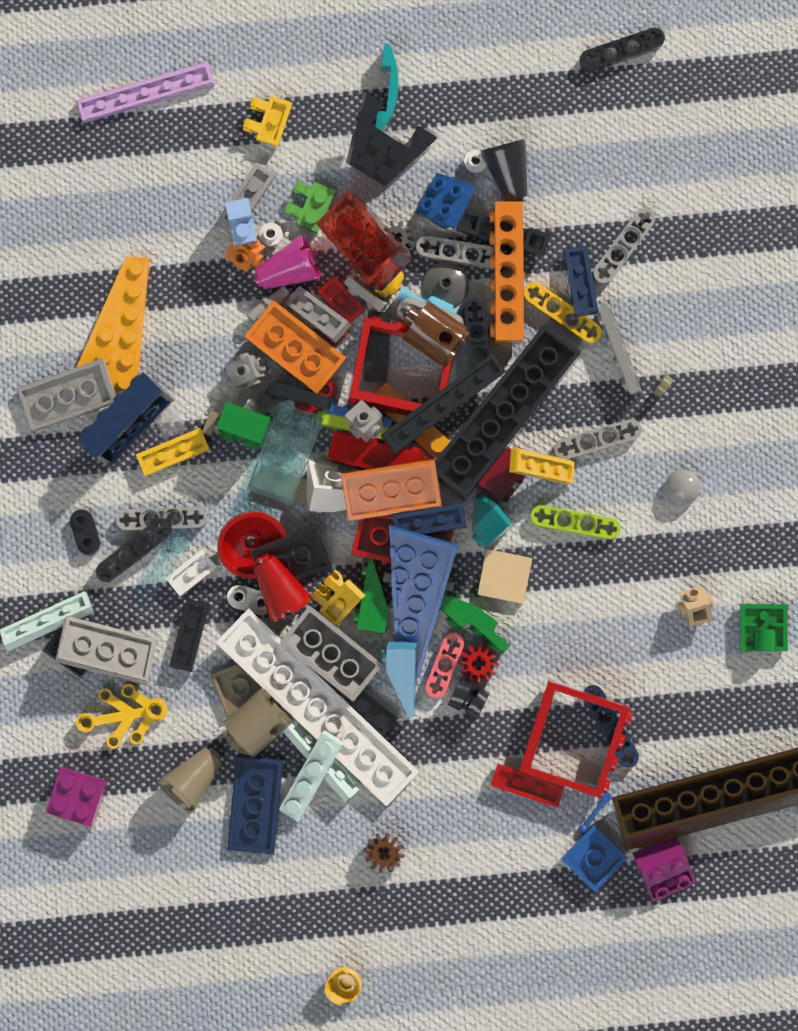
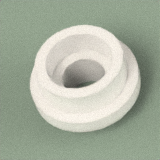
[464,150,486,173]
[259,223,282,246]

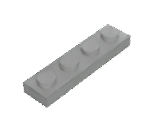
[597,304,642,395]

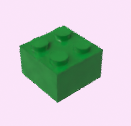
[216,402,272,451]

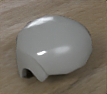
[665,469,701,506]

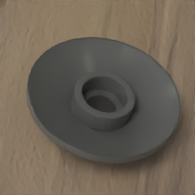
[423,262,469,306]

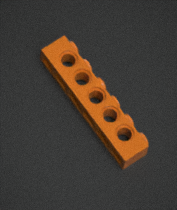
[489,202,524,344]

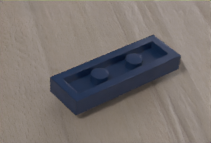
[563,246,599,317]
[392,503,466,535]

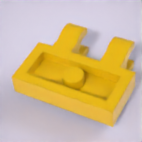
[243,96,292,148]
[311,570,365,627]

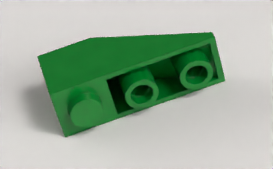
[353,559,389,634]

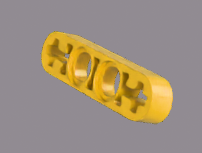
[524,283,602,344]

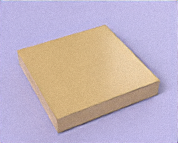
[477,549,532,604]

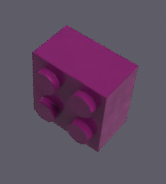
[46,767,109,827]

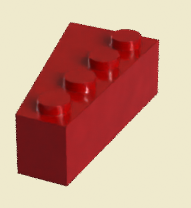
[327,430,430,471]

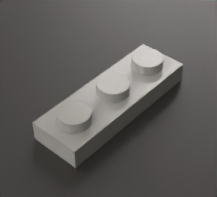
[218,162,276,229]
[285,286,351,343]

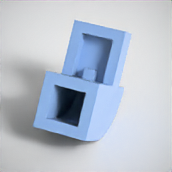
[225,198,257,247]

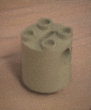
[223,688,293,757]

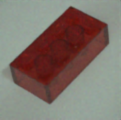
[316,190,413,292]

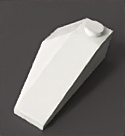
[306,461,360,513]

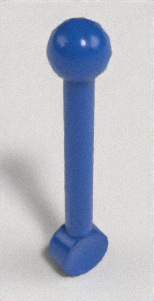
[578,793,612,834]

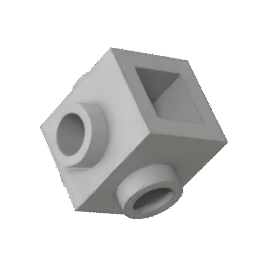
[225,353,267,388]
[345,400,384,443]

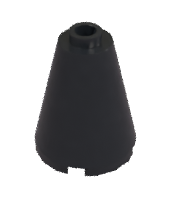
[480,139,528,202]

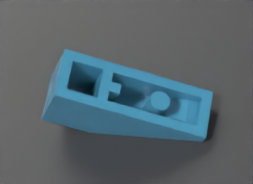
[382,642,417,718]

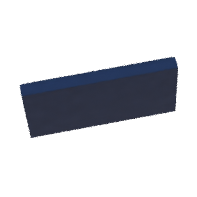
[227,756,284,855]

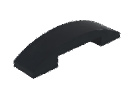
[455,208,551,257]

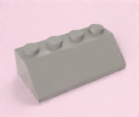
[280,606,383,702]

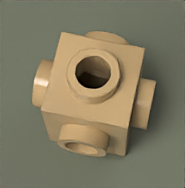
[677,586,713,627]

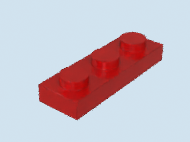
[490,763,565,808]

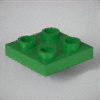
[739,604,788,652]

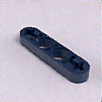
[583,685,639,768]

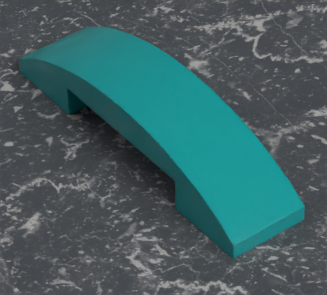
[376,43,398,133]

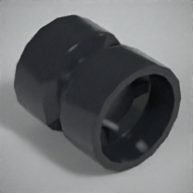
[447,678,490,720]

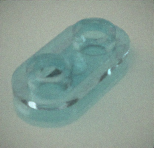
[159,537,190,557]

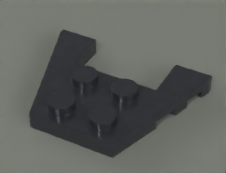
[346,92,437,186]

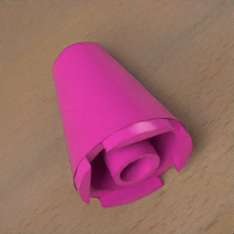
[254,235,321,289]

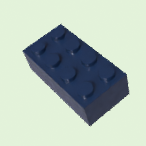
[77,372,174,466]

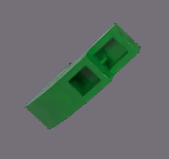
[438,595,510,653]

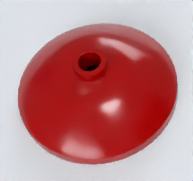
[217,511,286,578]

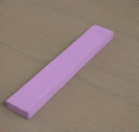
[76,62,215,124]

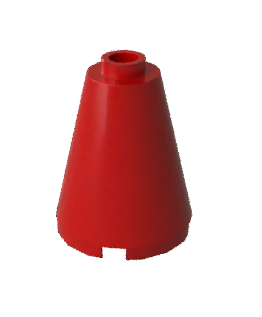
[253,553,311,621]

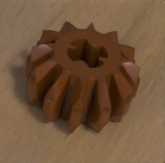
[364,833,404,873]

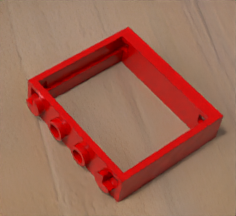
[347,316,454,416]
[519,680,633,798]

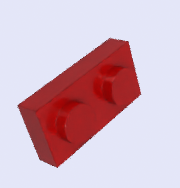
[317,276,366,325]

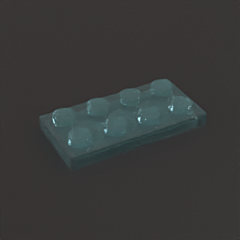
[246,402,324,506]

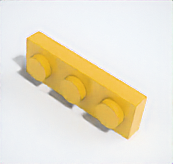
[136,428,210,477]

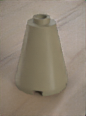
[157,748,222,814]

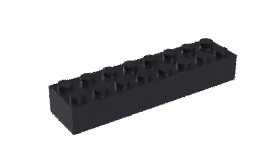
[435,324,581,502]

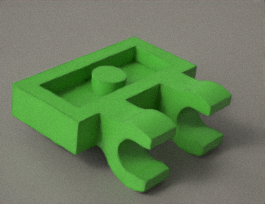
[284,181,336,234]

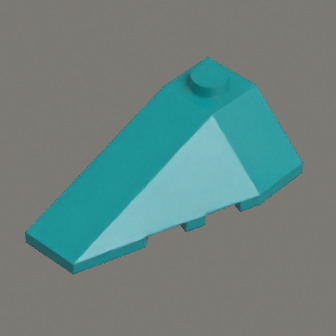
[471,493,512,549]

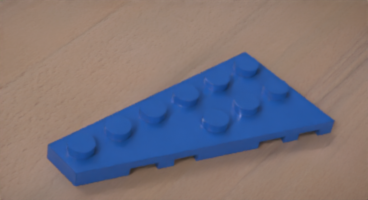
[389,525,458,678]

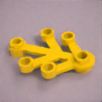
[76,684,168,749]

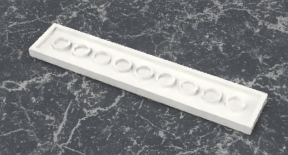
[216,608,419,806]

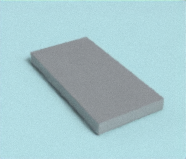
[16,358,116,433]
[55,616,157,685]

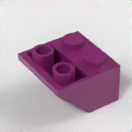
[632,837,696,902]

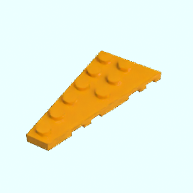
[77,256,150,395]

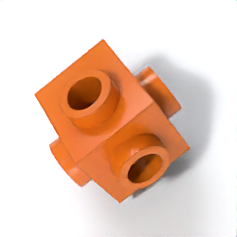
[224,239,266,272]

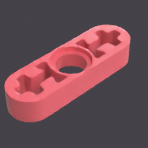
[425,633,464,698]

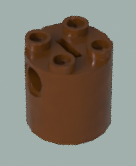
[403,301,469,366]

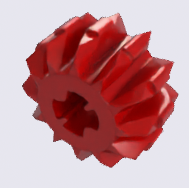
[458,644,499,684]

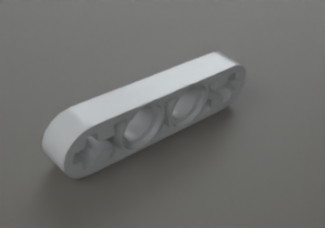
[593,208,655,285]
[416,236,505,270]
[553,419,642,460]
[116,507,208,531]

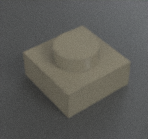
[202,410,220,438]

